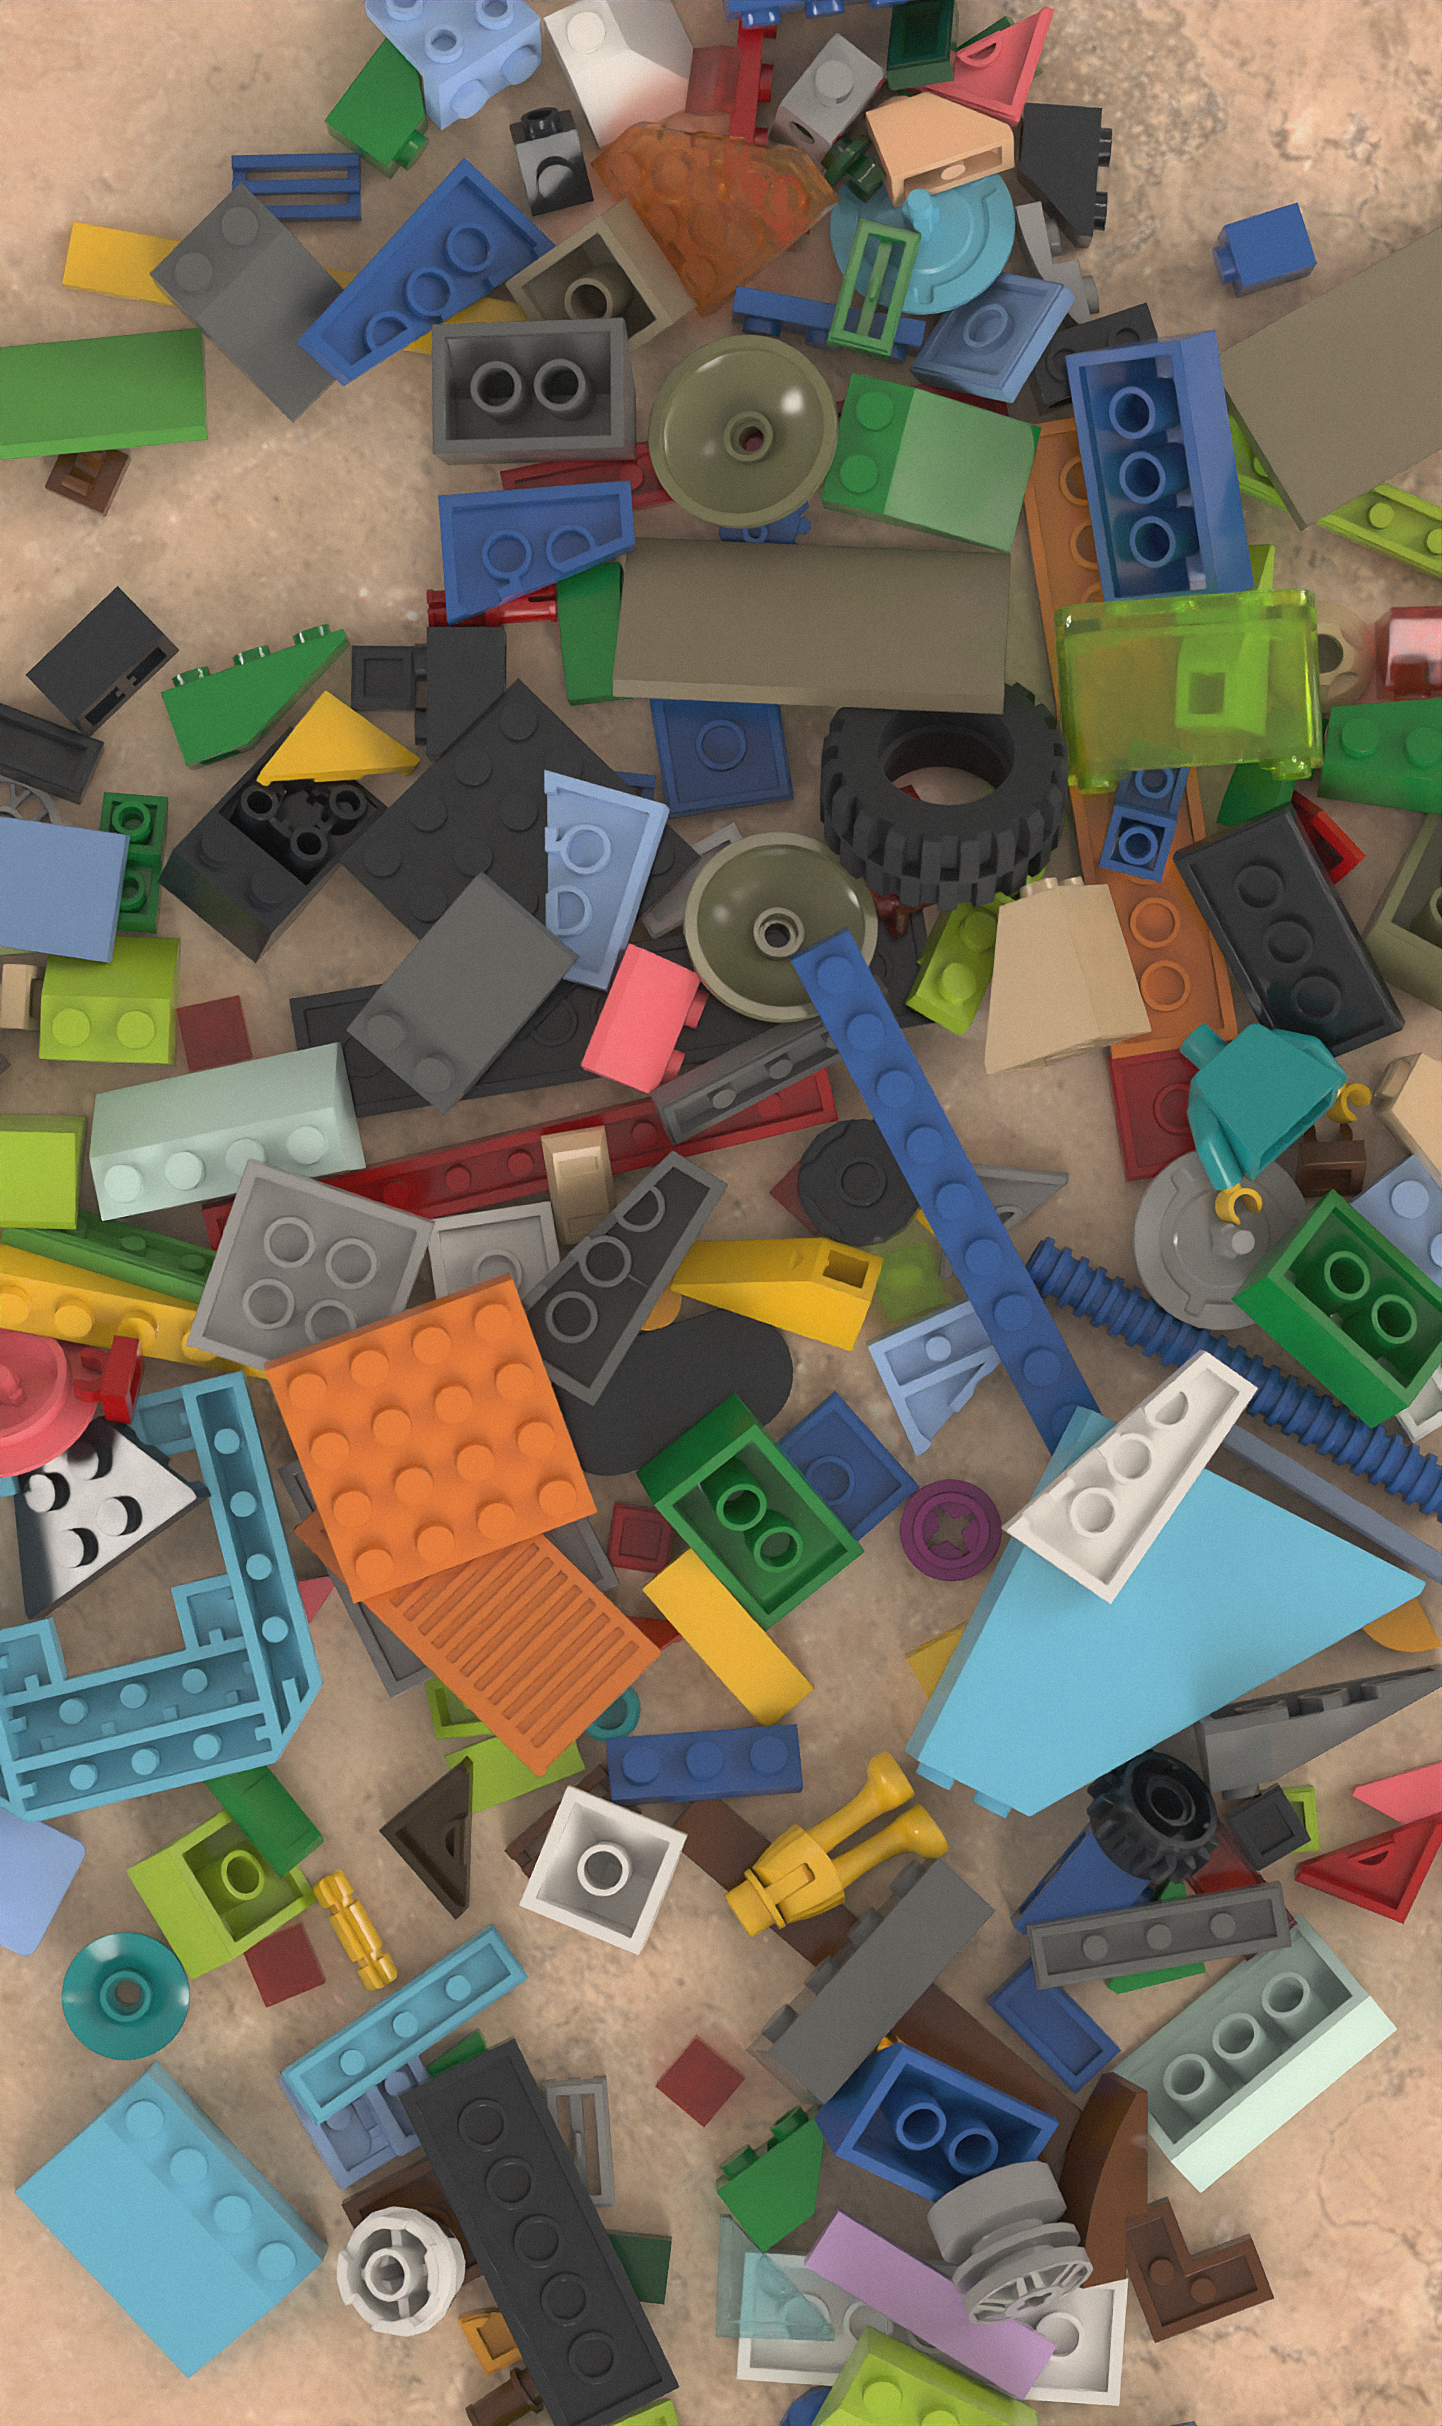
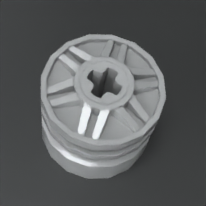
[926,2161,1094,2325]

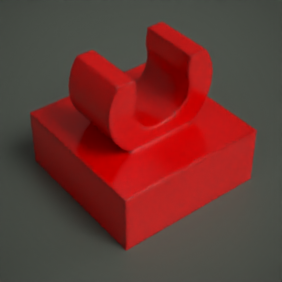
[73,1335,145,1425]

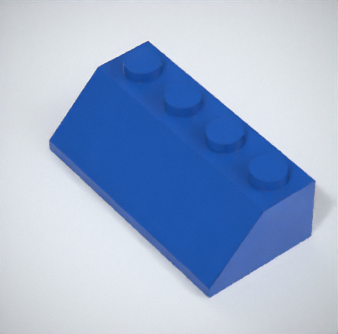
[1065,330,1254,612]

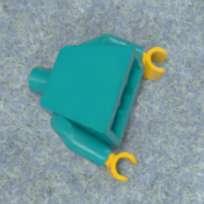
[1180,1023,1371,1225]

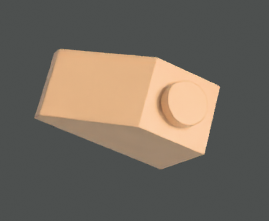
[866,92,1015,208]

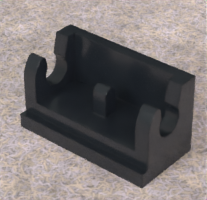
[26,586,180,737]

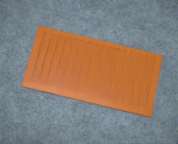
[293,1508,662,1777]

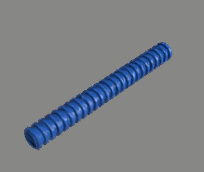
[1025,1236,1442,1524]

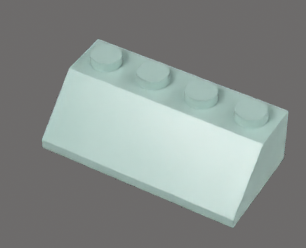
[89,1042,366,1221]
[1110,1913,1397,2193]

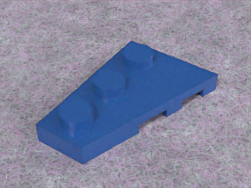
[438,481,636,627]

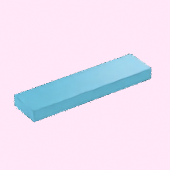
[280,1924,529,2126]

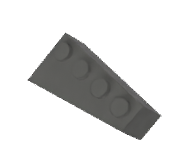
[521,1150,728,1406]

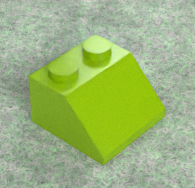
[39,936,181,1066]
[125,1808,318,1980]

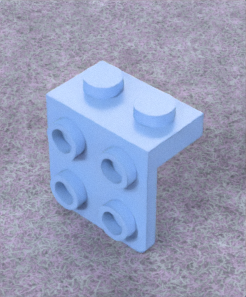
[365,0,542,130]
[0,1807,86,1956]

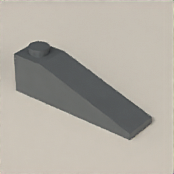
[1193,1663,1442,1800]

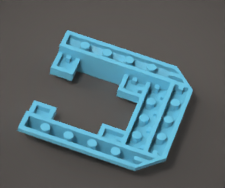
[0,1370,324,1824]

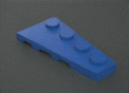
[296,158,556,387]

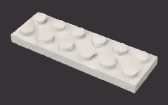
[736,2246,1128,2406]

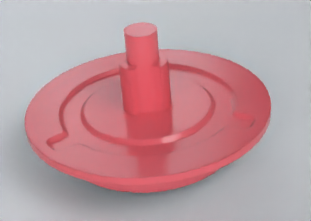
[0,1328,101,1478]

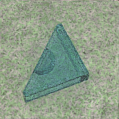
[716,2213,835,2341]

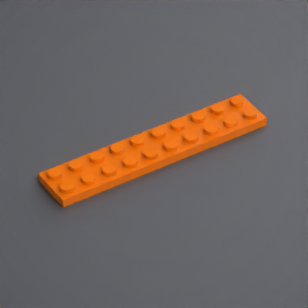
[1022,417,1238,1059]

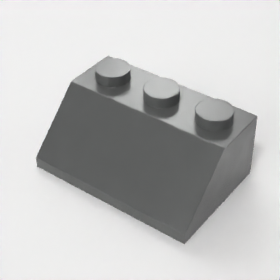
[432,318,637,465]

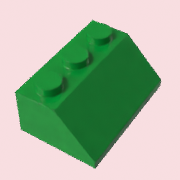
[1231,1189,1442,1429]

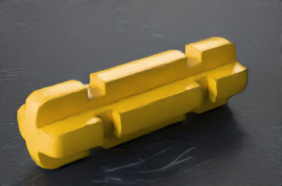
[313,1870,398,1992]

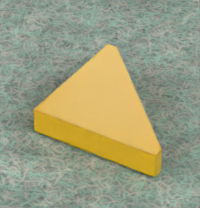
[257,690,421,786]

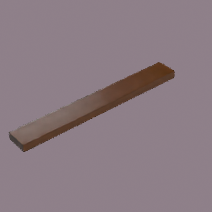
[671,1799,1083,2170]

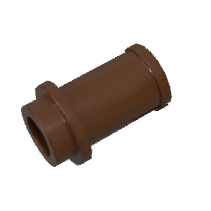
[465,2367,544,2426]

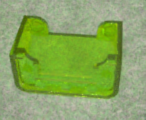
[1054,588,1324,794]

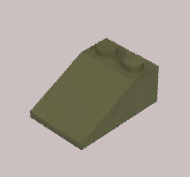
[1361,813,1442,1012]

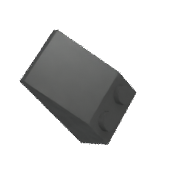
[149,182,344,423]
[346,872,580,1115]

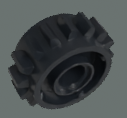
[1086,1749,1220,1885]

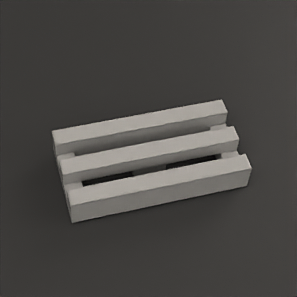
[542,2075,615,2208]

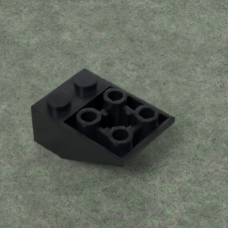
[158,726,388,963]

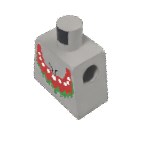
[769,33,890,177]

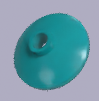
[62,1931,190,2060]

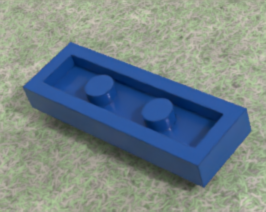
[732,286,926,364]
[606,1724,803,1806]

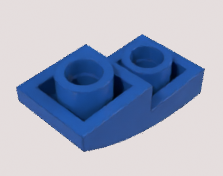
[1098,736,1194,883]

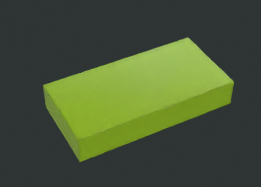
[444,1735,587,1814]

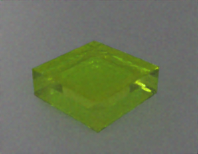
[875,1242,948,1323]

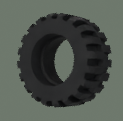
[820,682,1070,911]

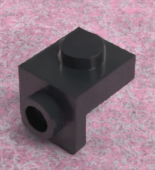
[509,107,594,217]

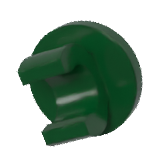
[820,134,886,204]

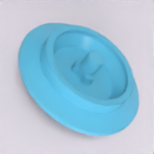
[830,154,1016,315]

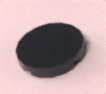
[798,1119,921,1247]

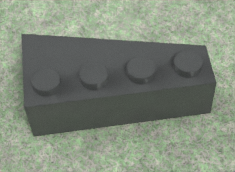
[746,1858,995,2105]

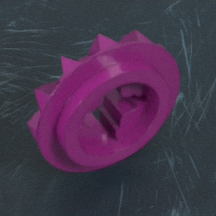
[899,1479,1002,1581]

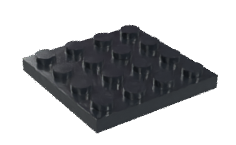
[338,678,701,1041]

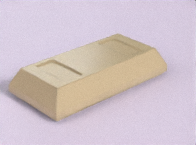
[541,1125,617,1245]

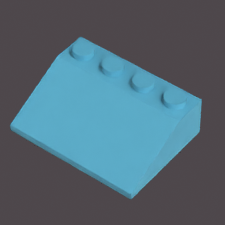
[15,2060,329,2378]

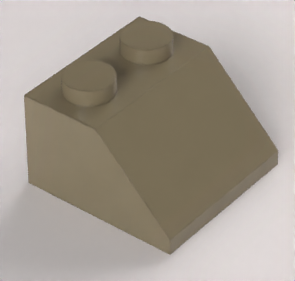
[504,198,699,354]

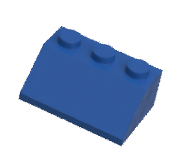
[814,2041,1059,2203]

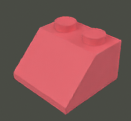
[581,944,709,1095]

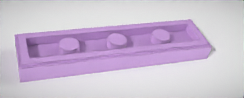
[804,2207,1057,2402]

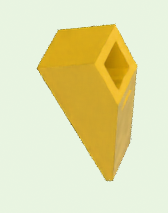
[670,1237,884,1352]

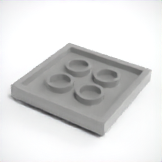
[186,1158,436,1372]

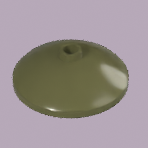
[648,335,839,529]
[683,832,878,1022]

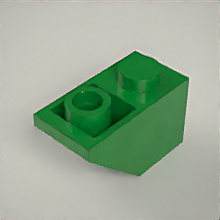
[716,2104,824,2253]

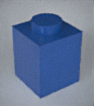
[1212,202,1317,298]

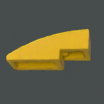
[642,1546,815,1727]

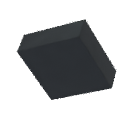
[351,645,417,712]
[1222,1783,1311,1873]

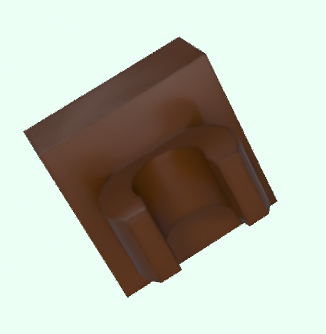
[45,449,132,517]
[1295,1123,1367,1198]

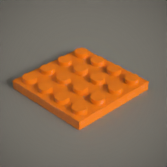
[263,1272,597,1604]

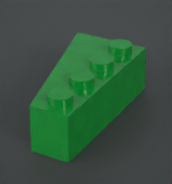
[1317,698,1442,815]

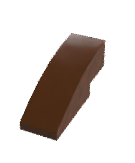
[1056,2072,1148,2289]

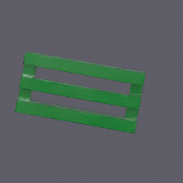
[826,218,922,362]

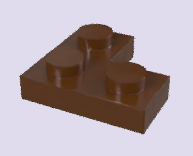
[1126,2196,1274,2343]

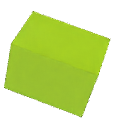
[0,1113,88,1229]

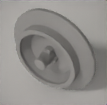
[1132,1150,1308,1330]

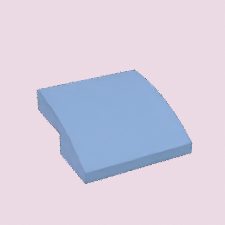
[275,2056,430,2190]

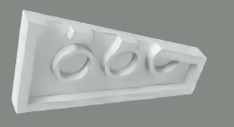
[1001,1350,1258,1604]

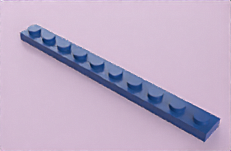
[789,927,1103,1457]

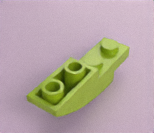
[905,815,1068,1036]

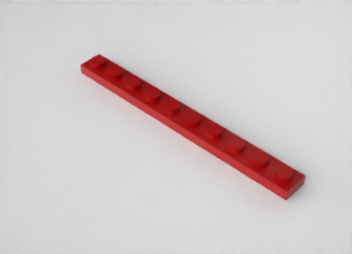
[201,1067,838,1251]

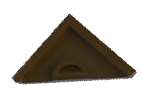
[379,1756,473,1920]

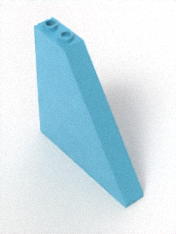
[904,1406,1427,1818]

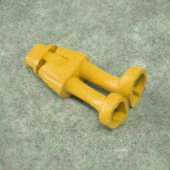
[723,1750,950,1938]

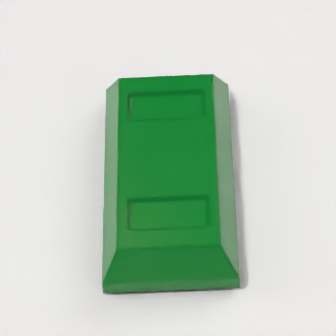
[203,1765,324,1879]

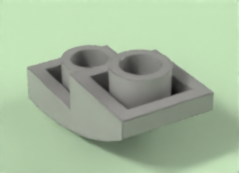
[1014,201,1099,329]

